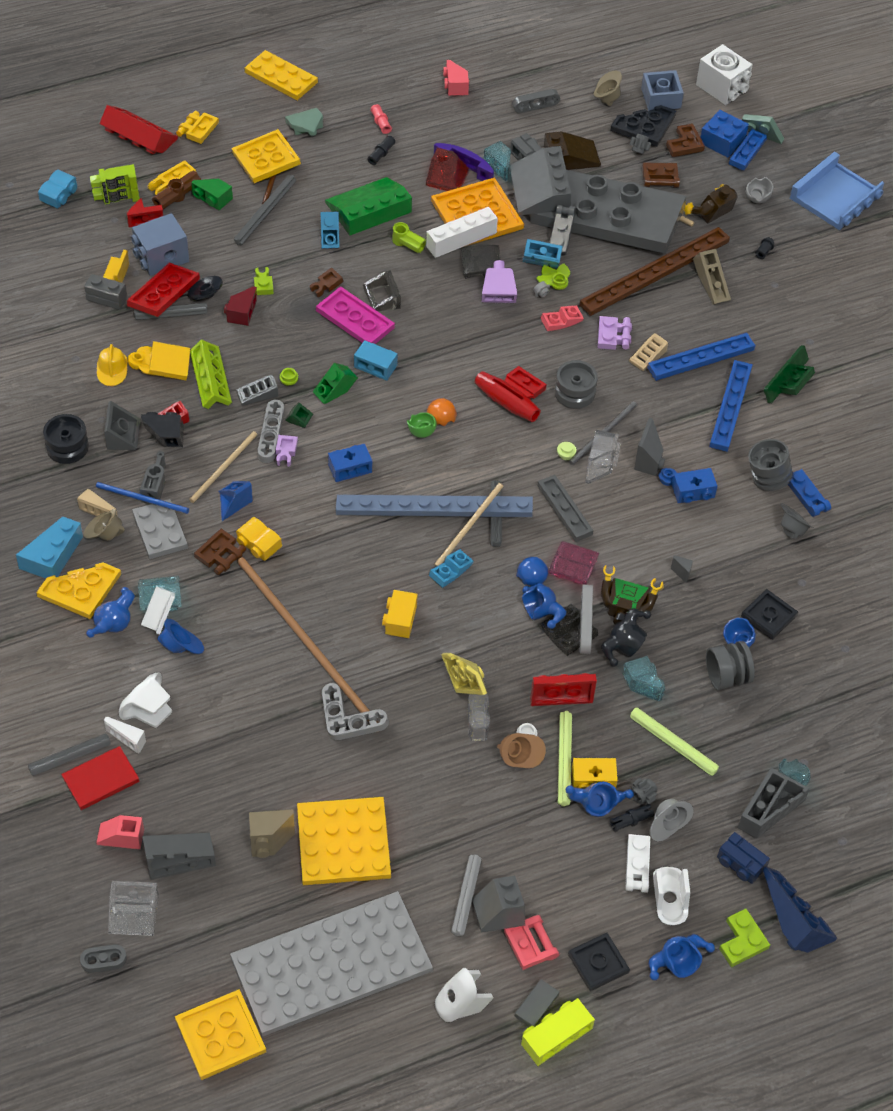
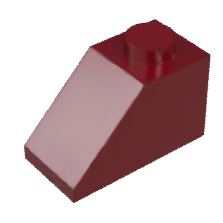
[224,286,257,326]

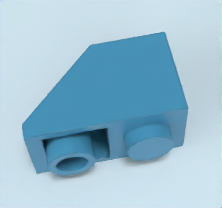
[320,212,339,248]

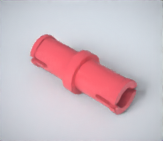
[370,104,392,134]

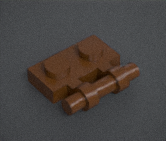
[194,528,247,575]

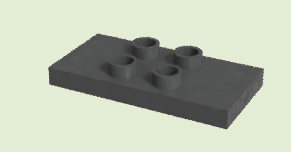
[531,170,686,254]

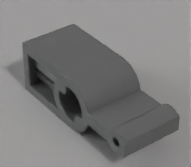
[140,451,166,502]

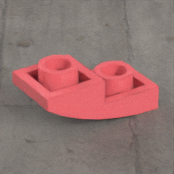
[541,305,584,331]

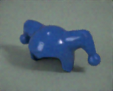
[522,583,567,629]
[86,587,135,638]
[565,782,634,817]
[649,934,715,980]

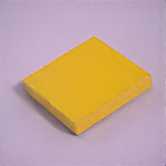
[149,341,190,380]

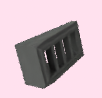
[236,375,278,406]

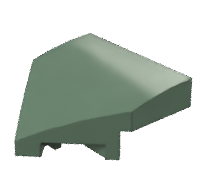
[285,108,323,136]

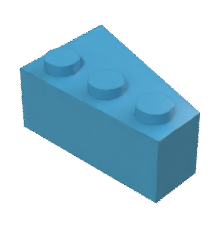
[16,517,83,578]

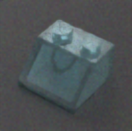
[138,576,182,613]

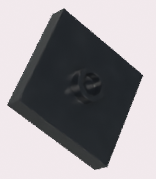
[741,589,798,640]
[568,932,630,992]

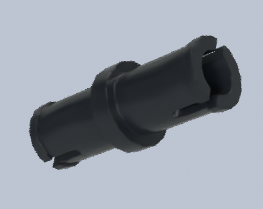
[367,135,396,165]
[610,804,654,832]

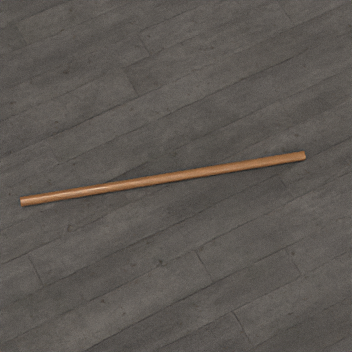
[238,557,380,732]

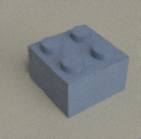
[641,70,683,111]

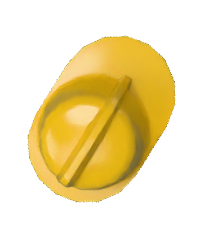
[97,344,128,386]

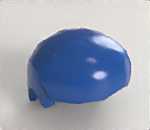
[516,557,548,586]
[723,618,756,647]

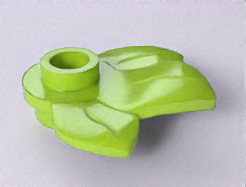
[536,264,570,290]

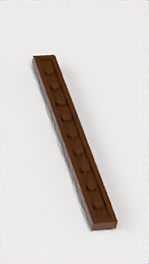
[579,227,730,316]

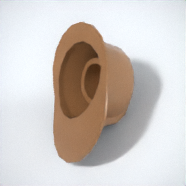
[497,733,546,768]

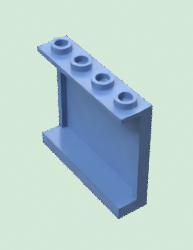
[790,152,884,230]

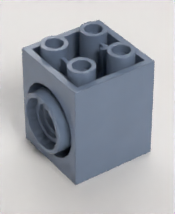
[131,213,189,276]

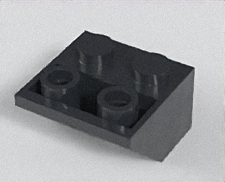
[141,412,184,447]

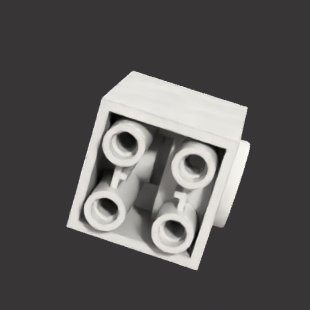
[696,44,753,105]

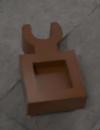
[310,267,344,297]

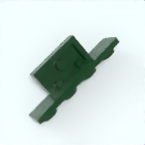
[764,345,815,404]

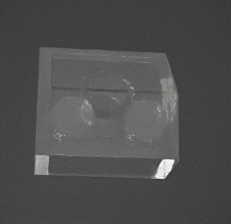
[585,430,621,484]

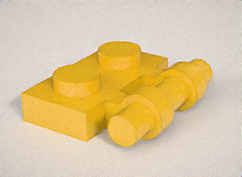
[176,111,219,144]

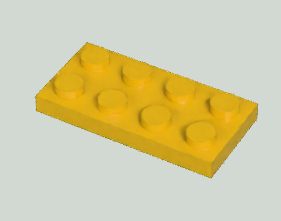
[244,50,318,101]

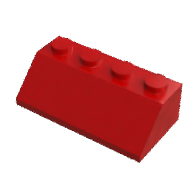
[99,105,179,154]

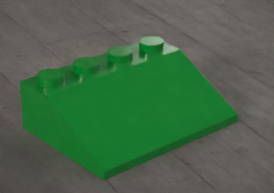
[325,177,412,236]

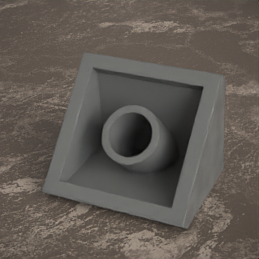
[104,401,140,450]

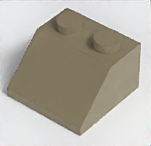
[249,809,295,858]

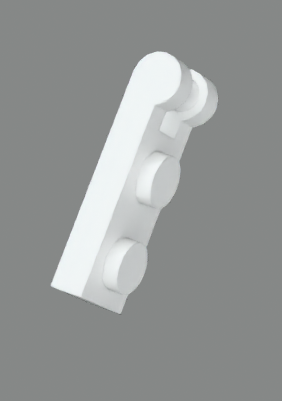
[625,834,650,893]

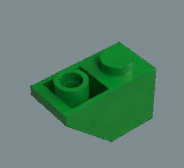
[191,178,233,210]
[313,363,358,404]

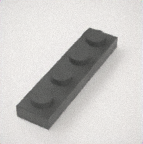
[538,475,593,542]

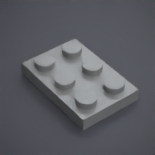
[132,499,188,559]

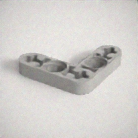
[322,683,389,740]

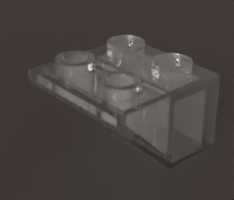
[108,881,159,936]

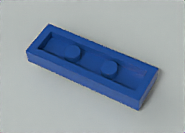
[729,129,767,170]

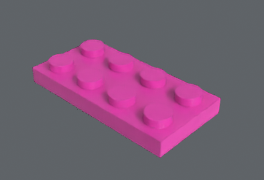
[316,286,395,344]

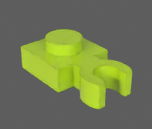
[254,267,274,295]

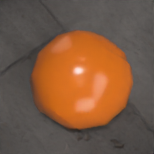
[427,398,457,426]

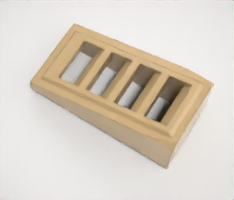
[629,333,668,371]
[77,489,117,516]

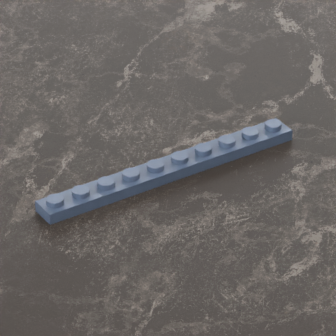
[336,495,533,517]

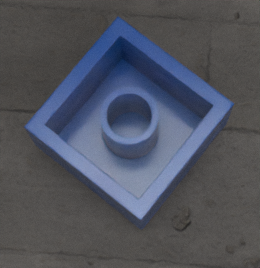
[700,110,749,158]

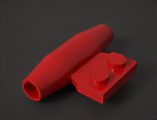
[475,366,547,422]

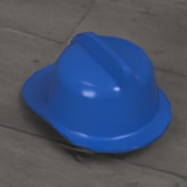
[158,619,204,654]

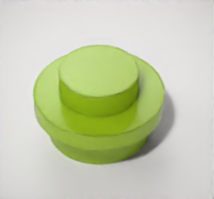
[280,368,298,385]

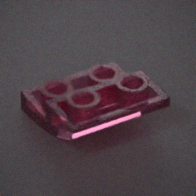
[548,541,599,585]

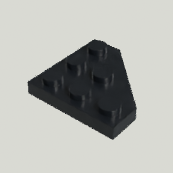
[610,105,677,147]

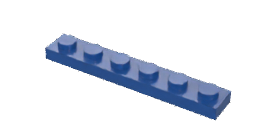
[647,333,755,381]
[709,360,753,452]

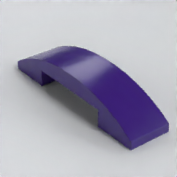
[434,143,494,181]

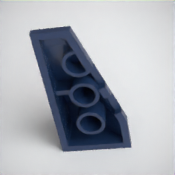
[763,867,837,953]

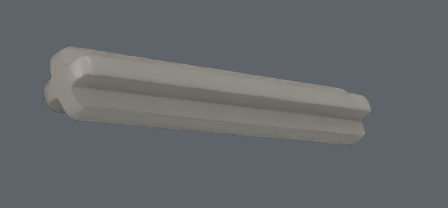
[451,855,481,936]

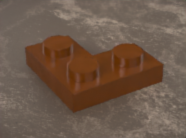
[666,123,705,157]

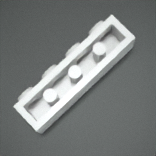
[426,207,498,258]

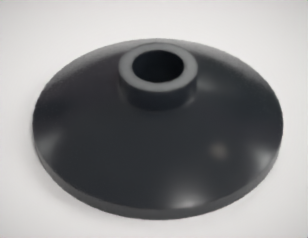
[188,276,223,300]

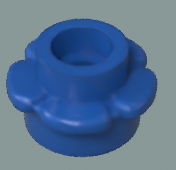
[659,468,677,486]

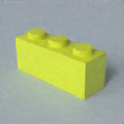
[521,998,595,1066]

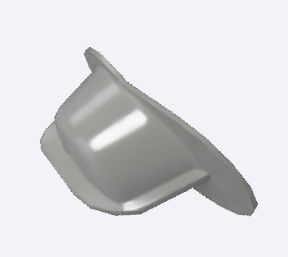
[650,799,693,842]

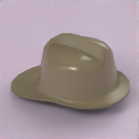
[594,71,622,106]
[84,509,125,541]

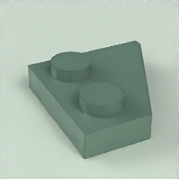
[742,114,784,144]

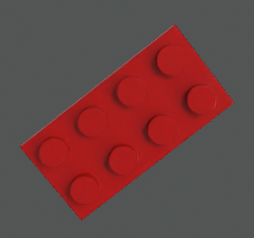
[127,262,200,317]

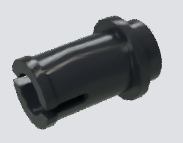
[755,237,774,259]

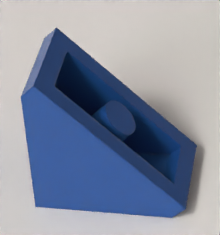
[218,481,253,521]

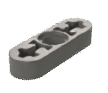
[512,89,560,113]

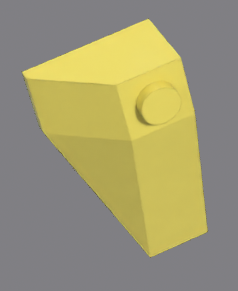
[441,653,487,695]

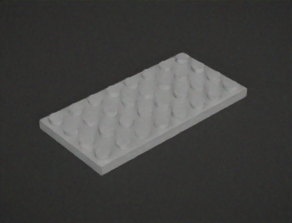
[230,891,433,1037]

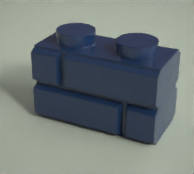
[717,832,770,884]

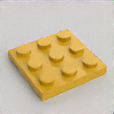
[232,129,301,183]
[175,989,266,1080]

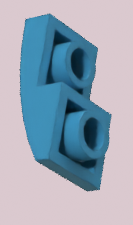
[429,549,474,588]

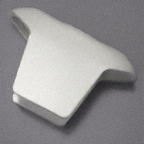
[119,672,172,728]
[653,867,690,925]
[435,968,493,1022]

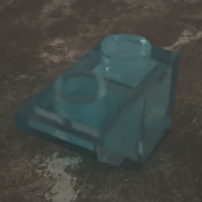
[483,141,511,181]
[623,656,665,701]

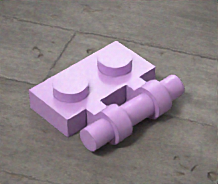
[598,316,632,350]

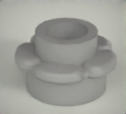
[533,281,550,298]

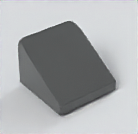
[671,555,693,583]

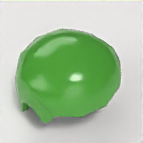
[407,412,437,438]

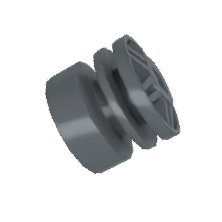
[748,439,793,491]
[706,641,755,690]

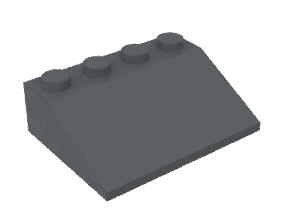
[509,146,571,215]

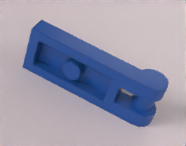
[788,469,831,517]

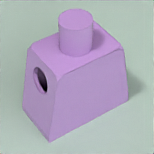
[482,260,517,303]

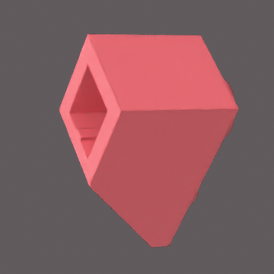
[443,60,469,96]
[96,815,144,849]

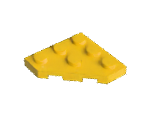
[36,563,121,619]

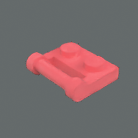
[504,915,560,970]

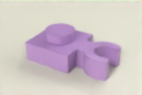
[276,435,298,467]

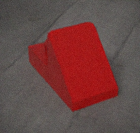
[127,198,163,228]

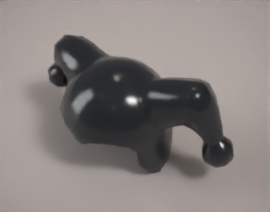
[601,608,651,667]

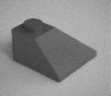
[634,418,665,476]

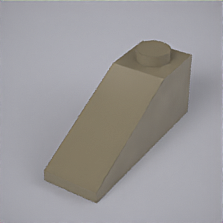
[693,249,731,305]

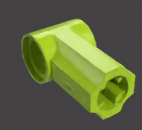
[392,222,427,253]

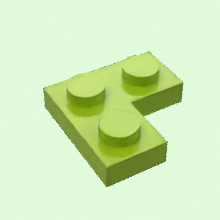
[719,909,770,967]

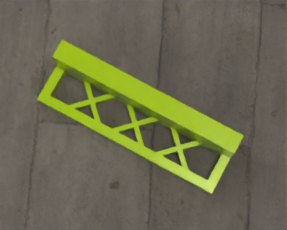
[190,340,232,409]

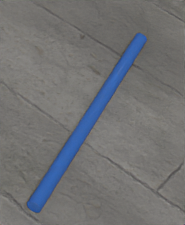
[96,482,189,514]

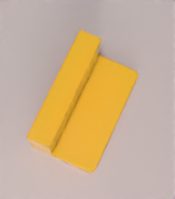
[103,250,129,283]

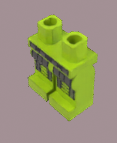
[90,164,140,204]

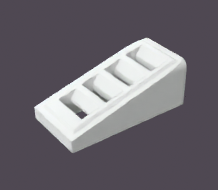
[104,717,146,754]

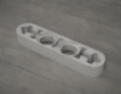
[258,400,284,463]
[580,584,593,654]

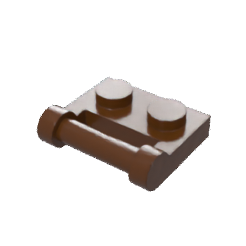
[642,163,680,188]

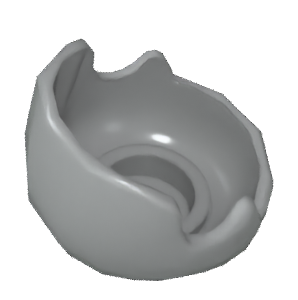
[745,177,774,204]

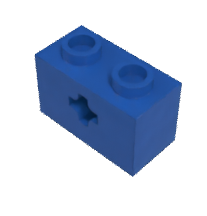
[328,444,372,482]
[672,468,717,503]

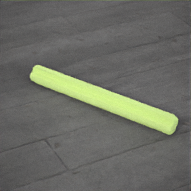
[630,708,719,776]
[558,711,572,807]

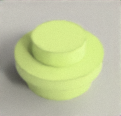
[557,442,576,460]

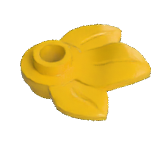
[128,346,153,375]

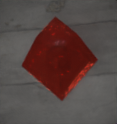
[426,147,469,191]

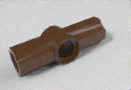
[152,170,201,209]

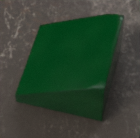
[285,402,313,428]

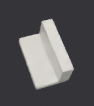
[141,586,175,635]

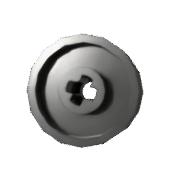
[555,360,598,408]

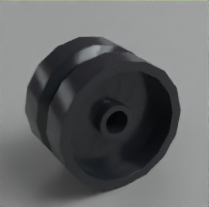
[43,414,89,464]

